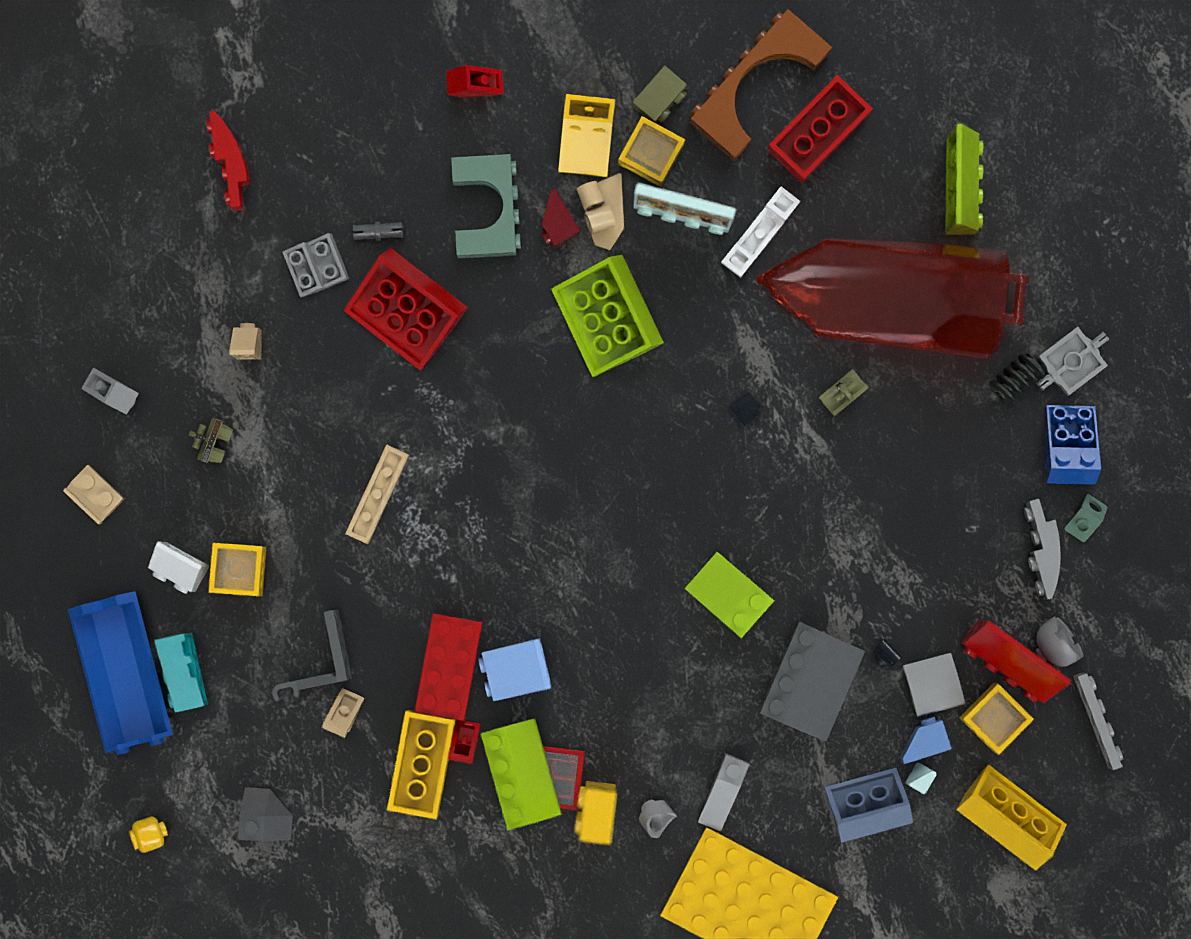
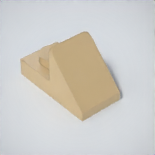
[322,688,364,738]

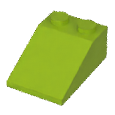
[685,552,774,638]

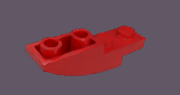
[206,111,251,211]

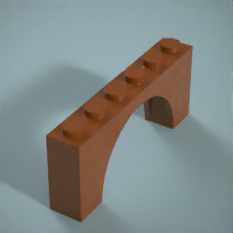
[690,9,832,161]

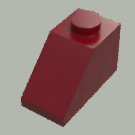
[541,188,580,248]

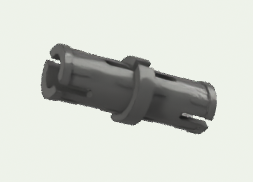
[353,221,403,241]

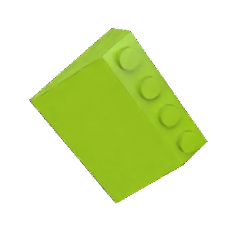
[946,124,983,235]
[551,255,664,377]

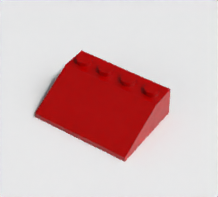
[344,248,468,370]
[960,620,1071,703]

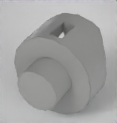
[639,800,677,838]

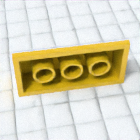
[957,764,1067,871]

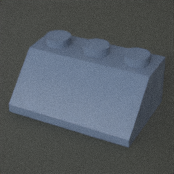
[825,768,913,843]

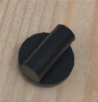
[874,639,902,667]

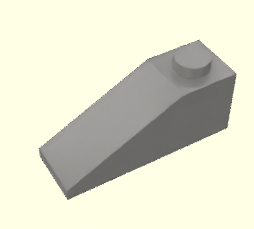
[698,753,749,831]

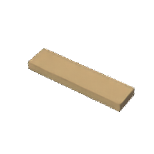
[345,445,409,544]

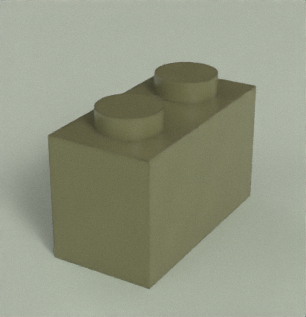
[632,66,687,123]

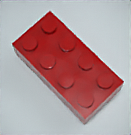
[767,75,873,183]
[415,613,483,721]

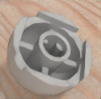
[1036,616,1083,667]

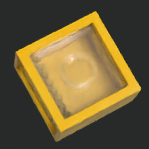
[618,116,685,187]
[209,543,266,596]
[959,683,1034,755]

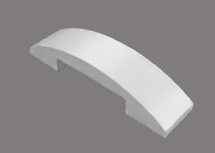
[721,187,800,278]

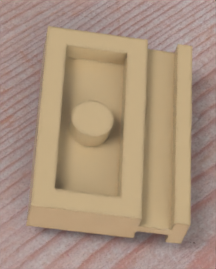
[63,465,125,525]

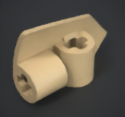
[577,173,624,251]

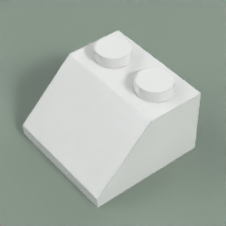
[148,541,209,594]

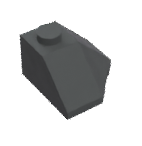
[238,787,293,841]

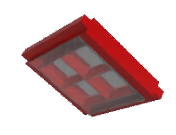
[543,746,585,811]

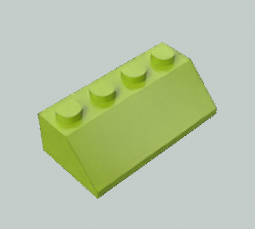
[481,718,562,830]

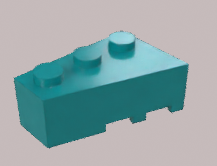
[154,633,208,712]

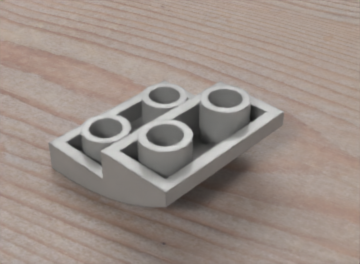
[283,233,350,297]
[903,653,965,717]

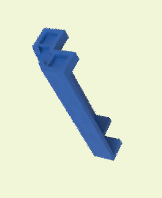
[68,591,173,755]

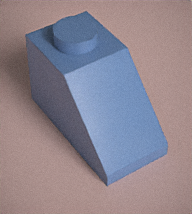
[900,717,951,764]

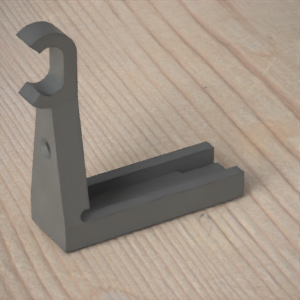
[273,610,352,702]

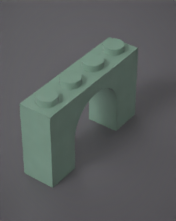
[451,154,521,258]

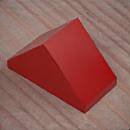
[448,719,480,764]

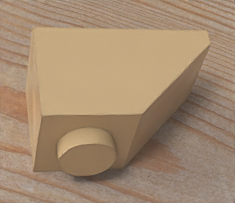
[229,323,261,359]

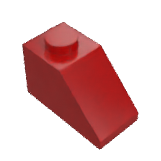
[446,65,504,97]

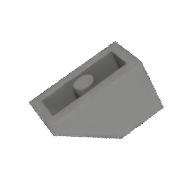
[81,367,139,415]

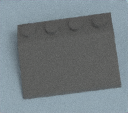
[758,621,865,741]

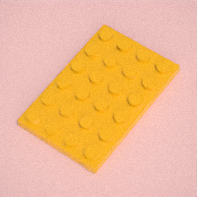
[660,827,838,939]

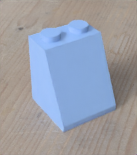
[479,638,552,701]

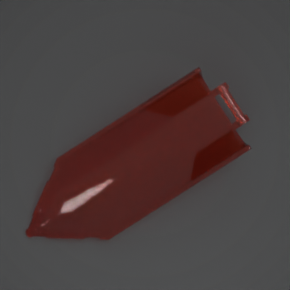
[757,239,1029,359]

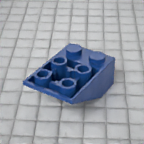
[1045,405,1101,484]

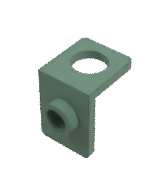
[1065,494,1108,542]

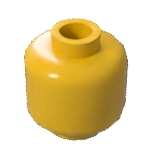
[129,816,168,853]

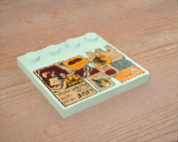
[634,183,736,235]

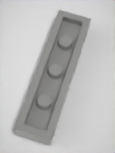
[1073,672,1123,770]

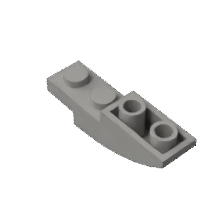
[1024,499,1060,600]

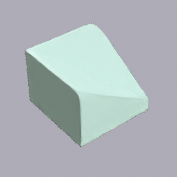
[905,763,937,794]

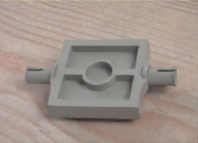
[1036,327,1109,396]

